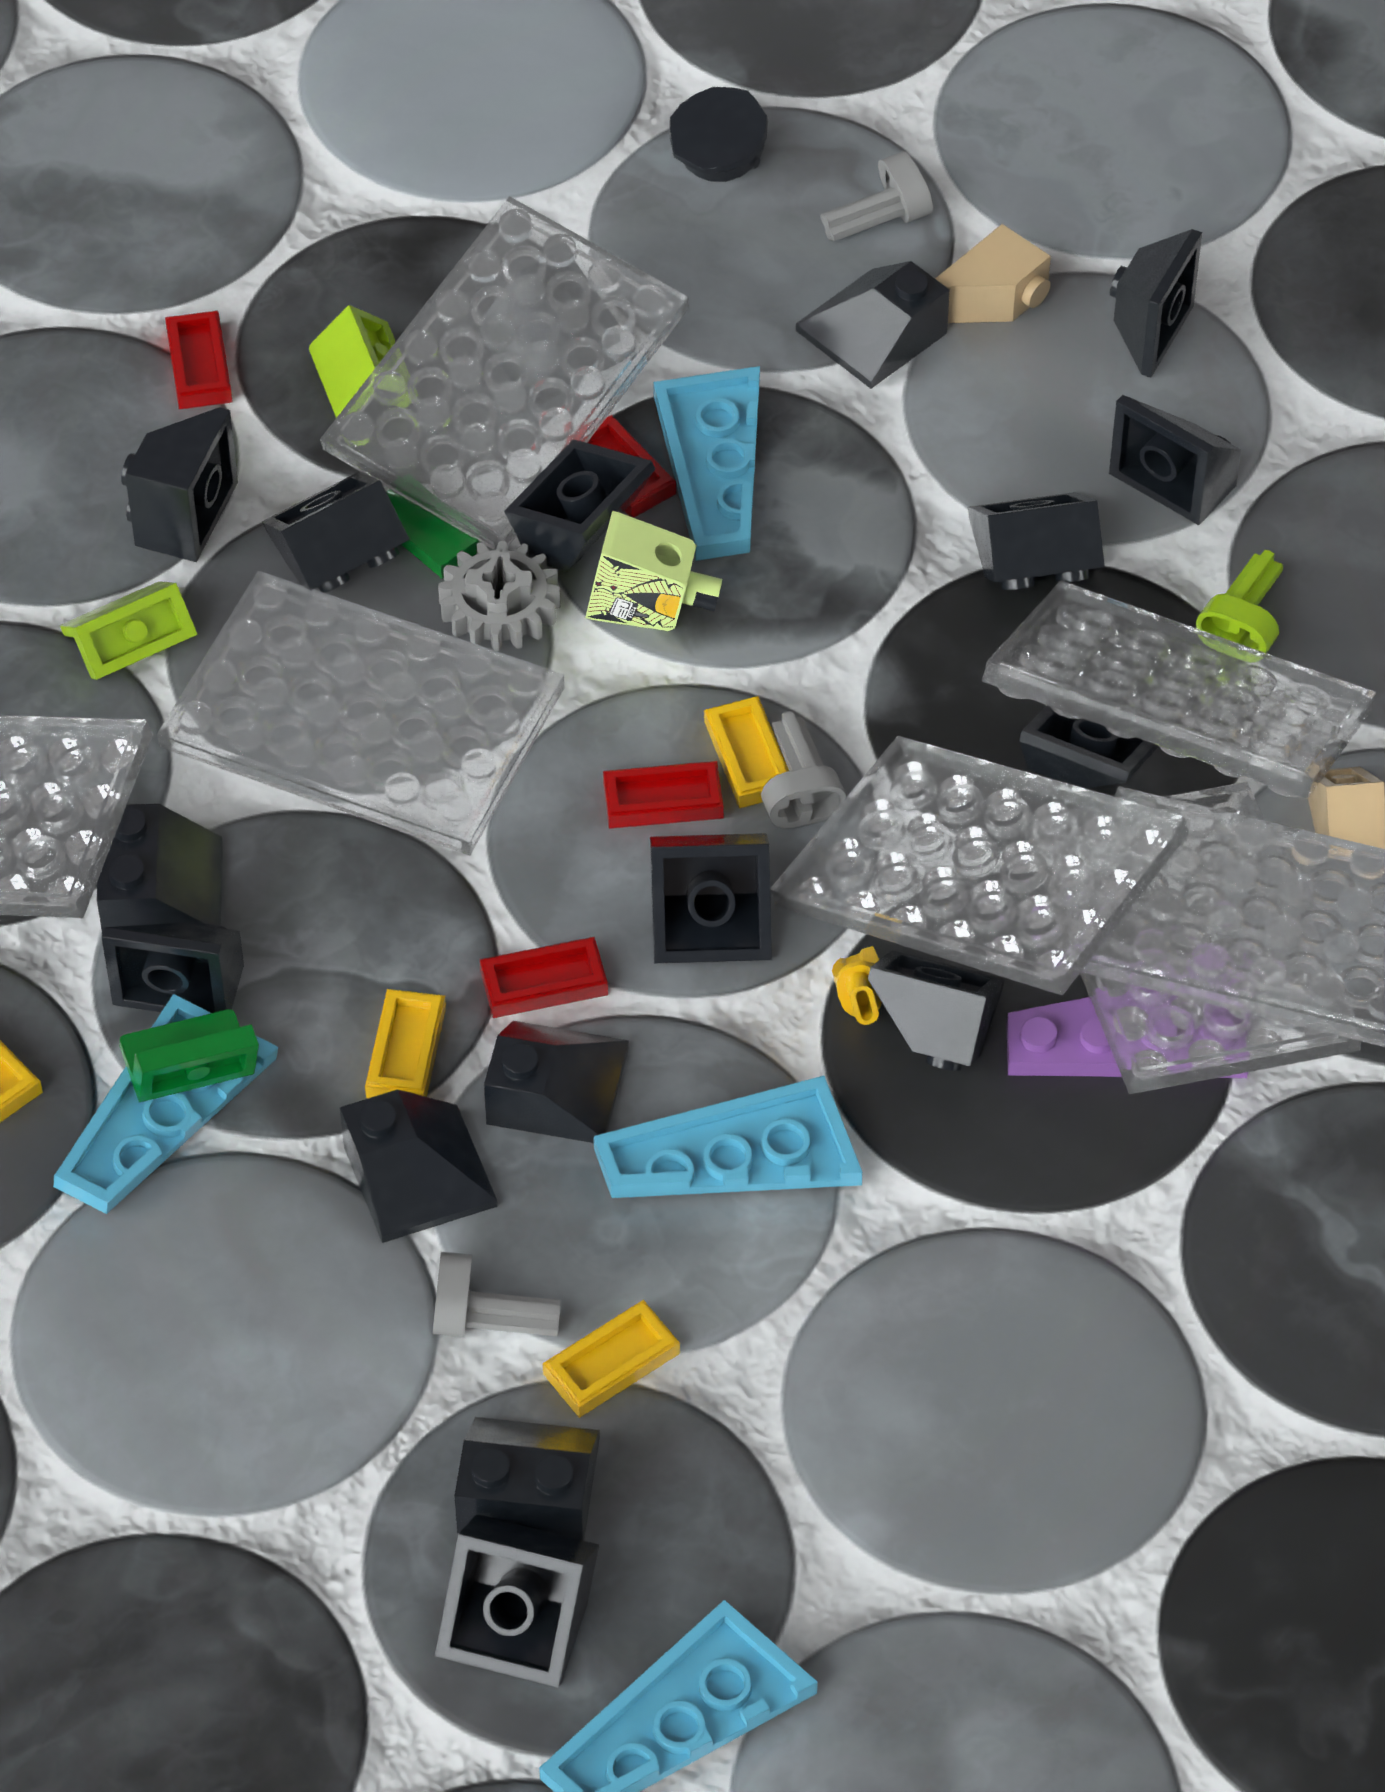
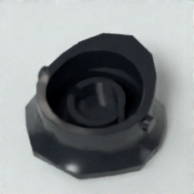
[669,87,768,182]

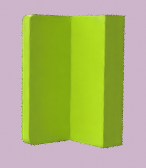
[309,305,419,425]
[60,581,198,680]

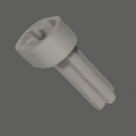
[821,151,933,242]
[761,711,847,828]
[433,1252,561,1337]

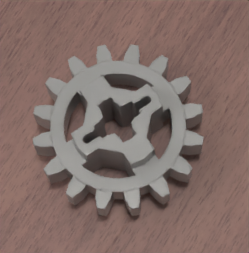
[438,540,561,651]

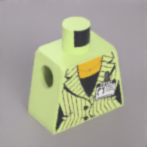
[585,511,723,631]

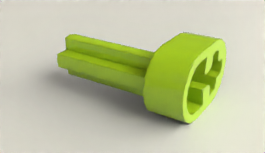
[1196,550,1283,661]

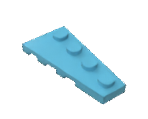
[653,366,760,561]
[53,994,278,1214]
[594,1076,863,1198]
[539,1600,818,1792]

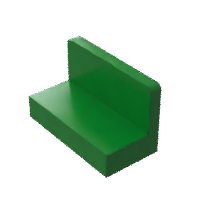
[119,1009,259,1103]

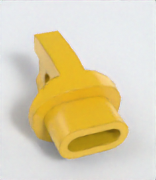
[832,946,882,1025]

